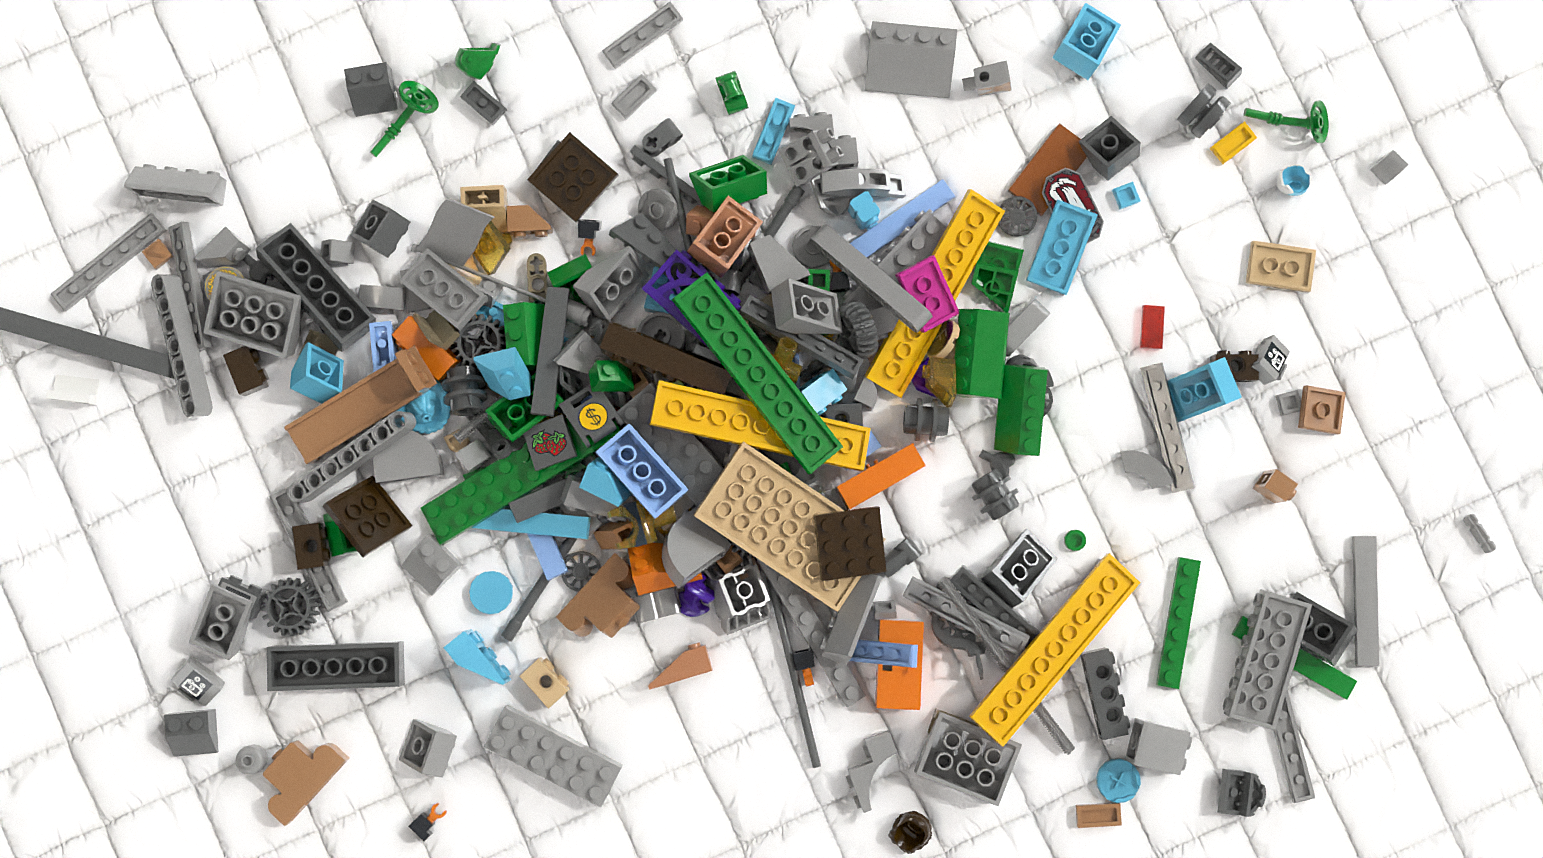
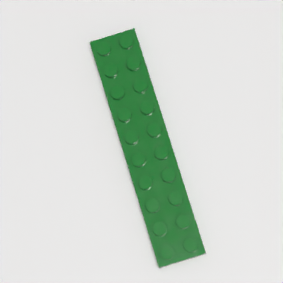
[672,273,843,475]
[420,418,622,545]

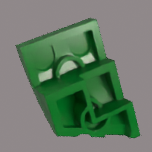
[971,241,1024,313]

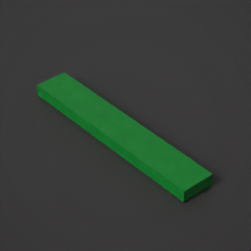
[1231,616,1357,700]

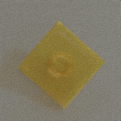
[473,221,512,276]

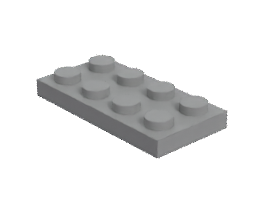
[399,248,488,331]

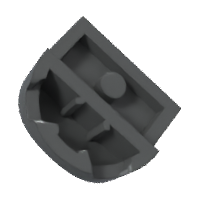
[1217,768,1266,817]

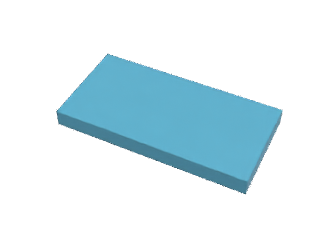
[1026,200,1098,295]

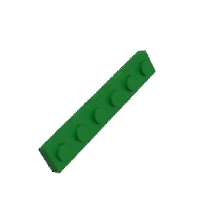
[1156,557,1201,689]

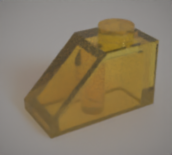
[922,357,956,408]

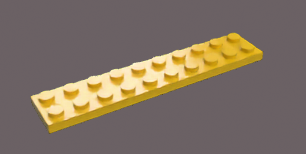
[864,189,1005,398]
[650,380,871,472]
[969,553,1141,747]

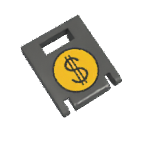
[559,385,624,448]

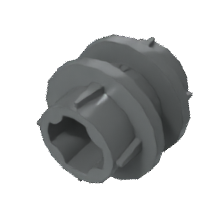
[442,366,488,416]
[903,398,949,442]
[971,469,1019,520]

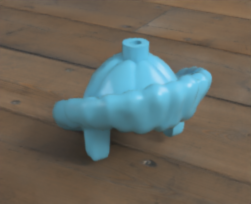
[397,380,451,434]

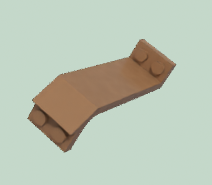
[284,345,437,464]

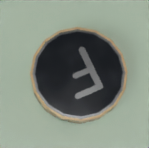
[927,319,960,360]

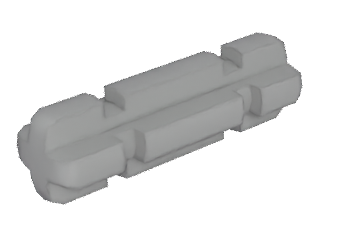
[1463,514,1497,553]

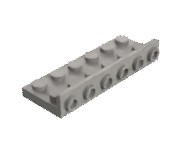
[841,209,947,311]
[1223,589,1312,730]

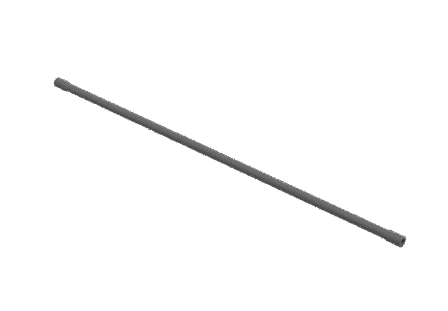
[501,185,805,642]

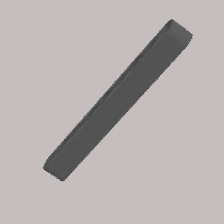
[0,307,174,379]

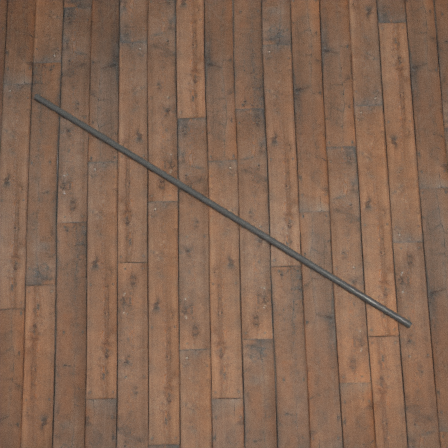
[663,158,821,768]

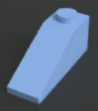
[369,321,398,372]

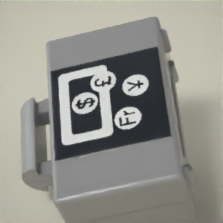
[1252,335,1290,385]
[171,656,225,706]

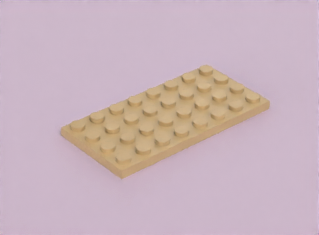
[693,442,886,612]

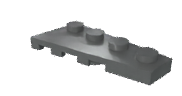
[609,213,697,280]

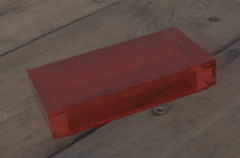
[1140,305,1165,349]

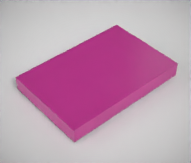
[895,255,959,333]

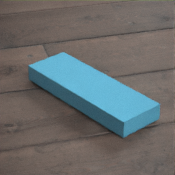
[752,97,795,165]

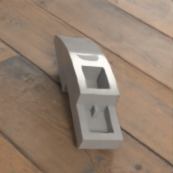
[820,169,906,199]

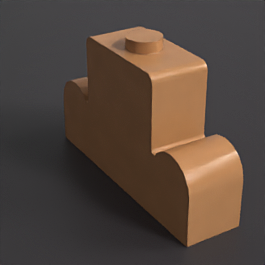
[556,553,640,638]
[263,740,350,826]

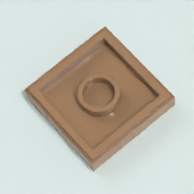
[1298,385,1346,435]

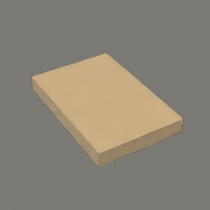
[1246,240,1316,293]

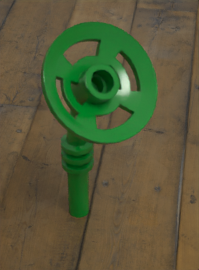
[370,81,439,158]
[1243,100,1329,144]

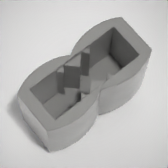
[633,587,681,624]

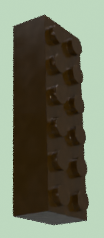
[598,319,732,395]

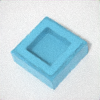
[1112,182,1141,210]

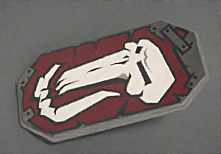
[1042,168,1104,243]

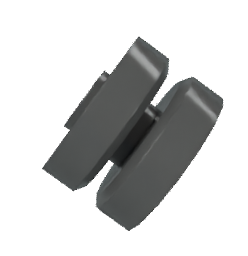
[1177,83,1231,139]

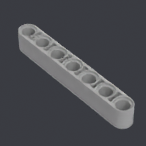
[809,224,933,333]
[151,274,213,417]
[287,411,416,502]

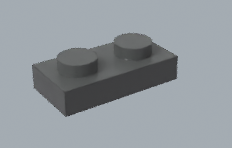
[460,81,507,126]

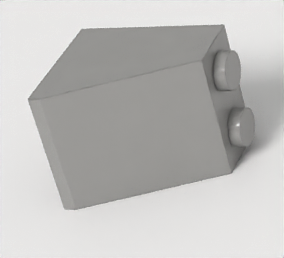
[747,234,810,295]
[1125,718,1192,775]

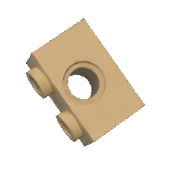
[519,657,570,709]

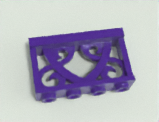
[641,249,742,347]

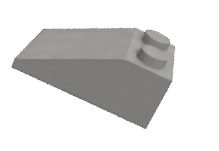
[573,246,649,321]
[771,278,843,334]
[189,584,253,660]

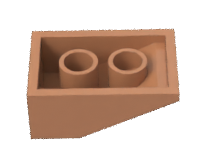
[687,196,763,278]

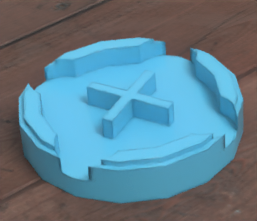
[469,571,513,614]
[1096,758,1141,803]

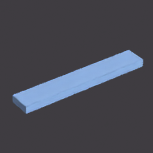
[850,179,955,258]

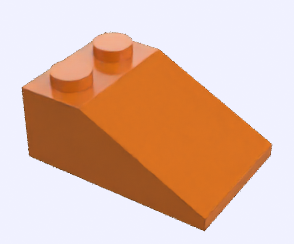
[628,542,703,595]

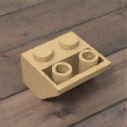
[460,185,508,233]

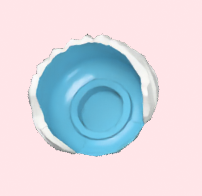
[1277,164,1312,196]

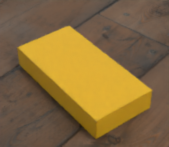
[1210,121,1258,165]

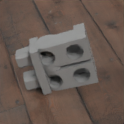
[778,128,844,187]

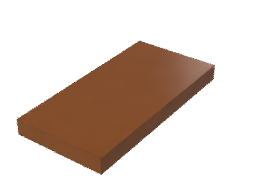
[1008,123,1087,217]

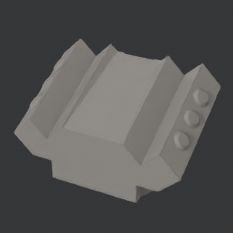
[701,552,771,635]

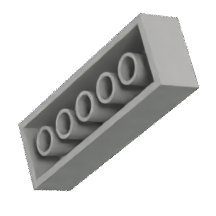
[484,705,623,807]

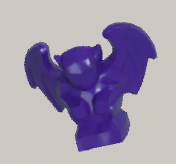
[679,574,715,617]

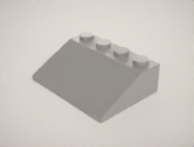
[865,21,957,99]
[203,271,301,358]
[914,712,1022,807]

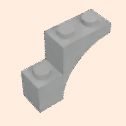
[789,112,859,169]
[845,730,897,813]

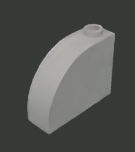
[373,429,444,483]
[662,507,731,588]

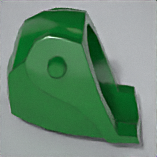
[455,43,501,80]

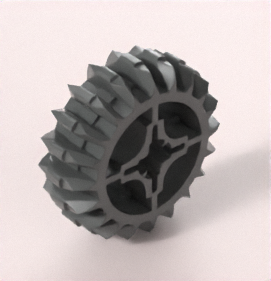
[839,301,879,359]
[452,314,506,373]
[260,577,321,636]

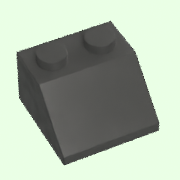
[344,62,398,117]
[1079,116,1141,181]
[350,200,411,258]
[164,709,219,757]

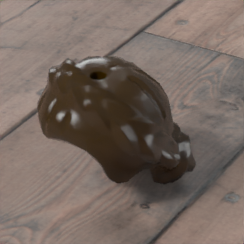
[888,811,932,854]

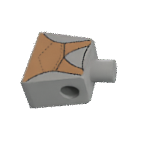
[962,60,1012,96]

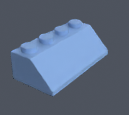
[596,423,688,519]

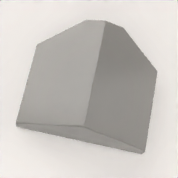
[810,178,855,217]

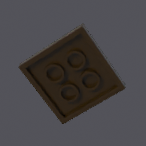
[527,132,619,223]
[322,475,413,558]
[814,506,887,581]

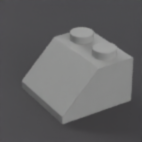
[402,534,463,596]
[399,719,457,778]

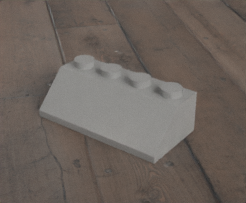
[124,164,227,205]
[820,574,882,666]

